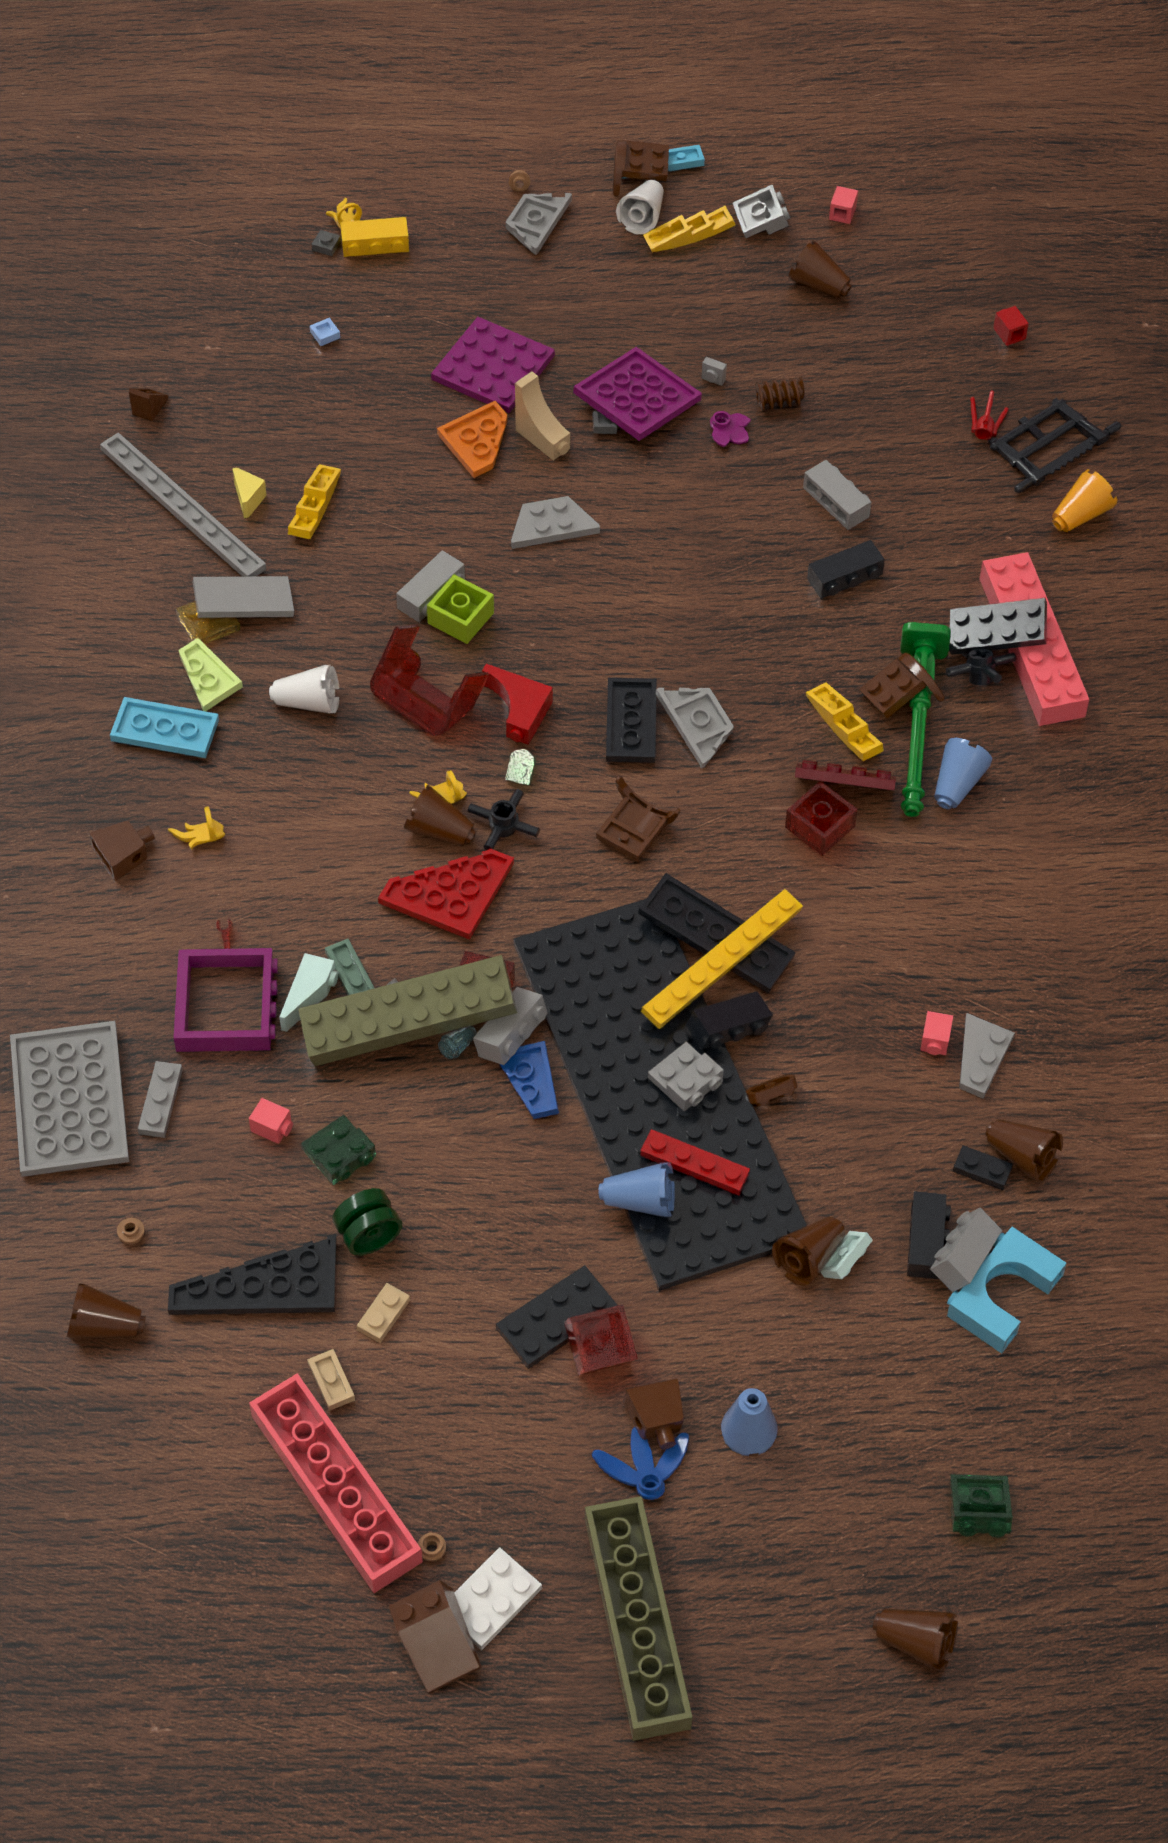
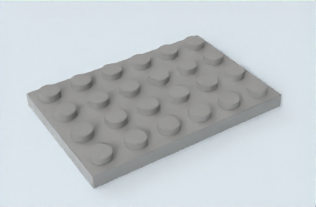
[10,1021,129,1177]

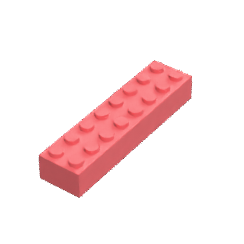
[980,552,1089,726]
[249,1373,423,1593]

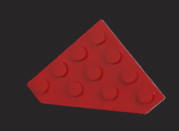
[378,849,514,940]

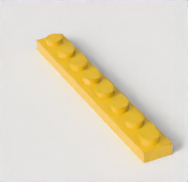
[641,889,803,1029]

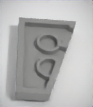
[959,1013,1015,1099]

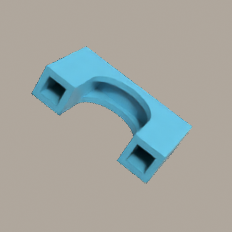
[947,1227,1067,1353]

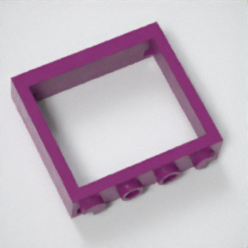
[174,948,278,1052]

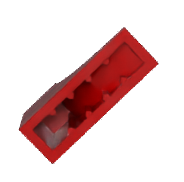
[482,664,553,745]

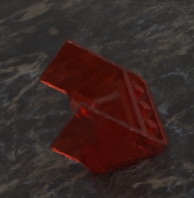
[370,624,489,736]

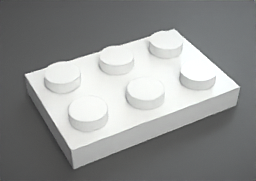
[455,1547,542,1650]

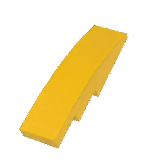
[643,206,736,252]
[288,464,341,539]
[806,683,884,761]

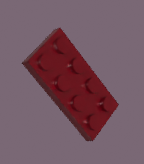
[795,760,896,790]

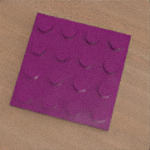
[431,316,555,413]
[573,347,702,441]

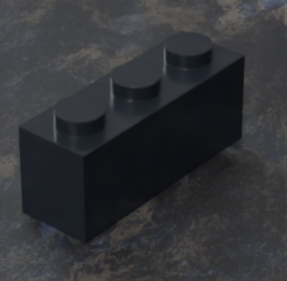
[807,540,885,599]
[686,991,773,1050]
[907,1191,951,1280]

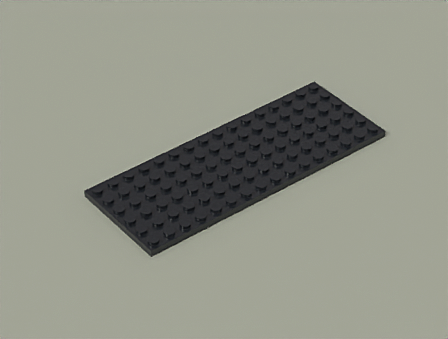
[513,899,807,1291]

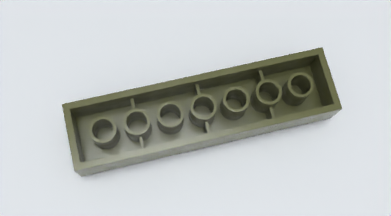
[298,955,518,1066]
[585,1496,693,1741]

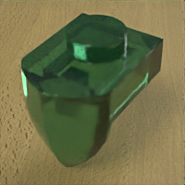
[505,748,536,785]

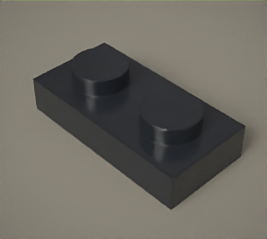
[953,1145,1013,1190]

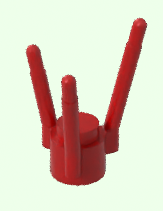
[970,391,1009,440]

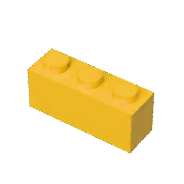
[340,217,409,257]

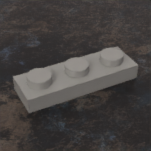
[138,1061,183,1138]

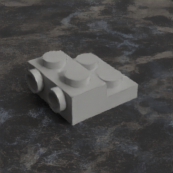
[733,185,790,238]
[648,1042,723,1111]

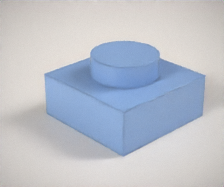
[310,318,340,346]

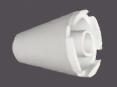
[616,180,664,234]
[269,665,339,714]

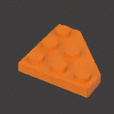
[437,401,508,478]

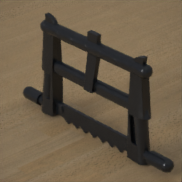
[988,398,1121,493]

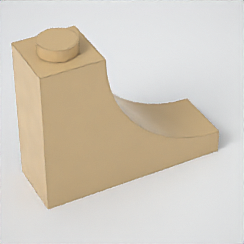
[515,371,570,461]

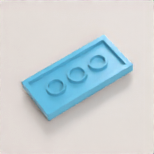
[110,697,219,758]

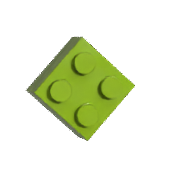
[427,574,494,644]

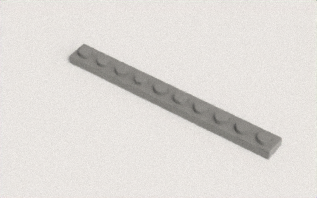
[100,433,266,577]

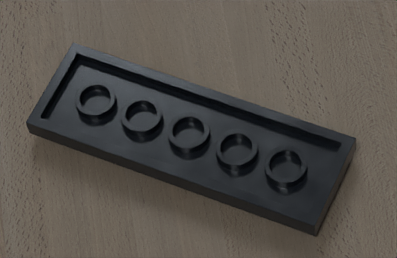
[638,873,796,994]

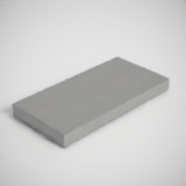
[193,576,294,618]

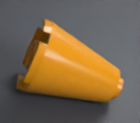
[1052,469,1117,532]

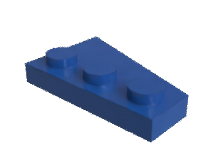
[500,1041,559,1119]

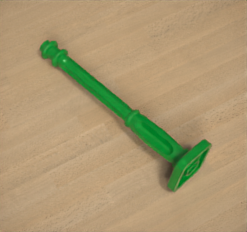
[900,622,951,817]

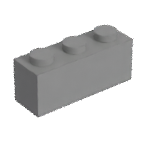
[803,460,871,530]
[396,550,465,622]
[473,987,548,1065]
[930,1208,1002,1292]

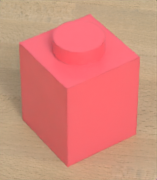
[829,186,858,224]
[920,1011,953,1055]
[249,1098,293,1144]

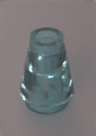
[438,1026,477,1059]

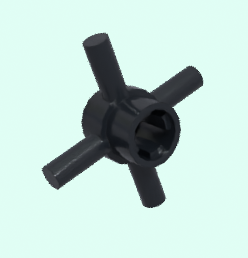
[946,649,1016,685]
[468,789,540,850]

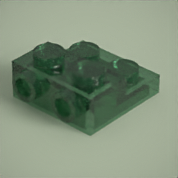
[301,1115,376,1185]
[950,1474,1013,1538]

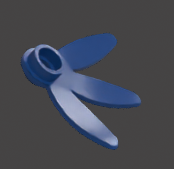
[591,1427,689,1500]

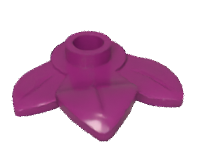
[710,411,751,447]

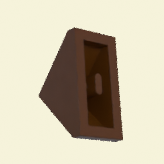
[129,388,169,421]

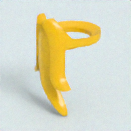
[326,198,362,230]
[409,770,467,804]
[168,806,225,850]

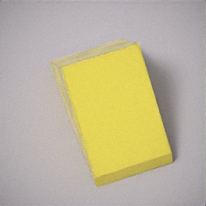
[233,468,267,518]

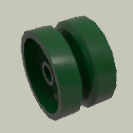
[332,1188,403,1256]

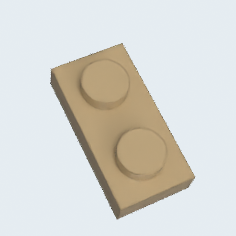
[357,1283,410,1343]
[307,1349,355,1411]

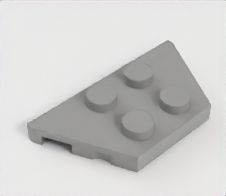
[506,193,572,255]
[511,496,600,549]
[655,688,734,768]

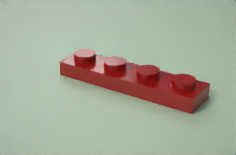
[640,1129,750,1195]

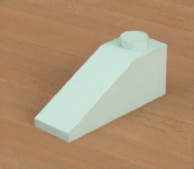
[280,953,338,1032]

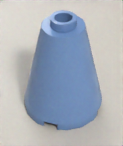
[934,738,992,809]
[599,1162,675,1217]
[721,1388,778,1456]

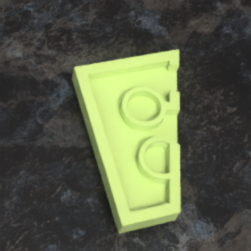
[179,638,243,712]

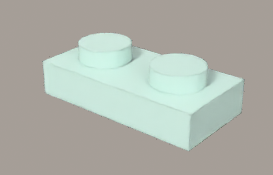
[821,1231,873,1279]

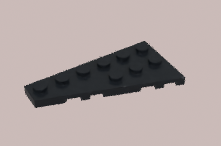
[168,1234,337,1315]

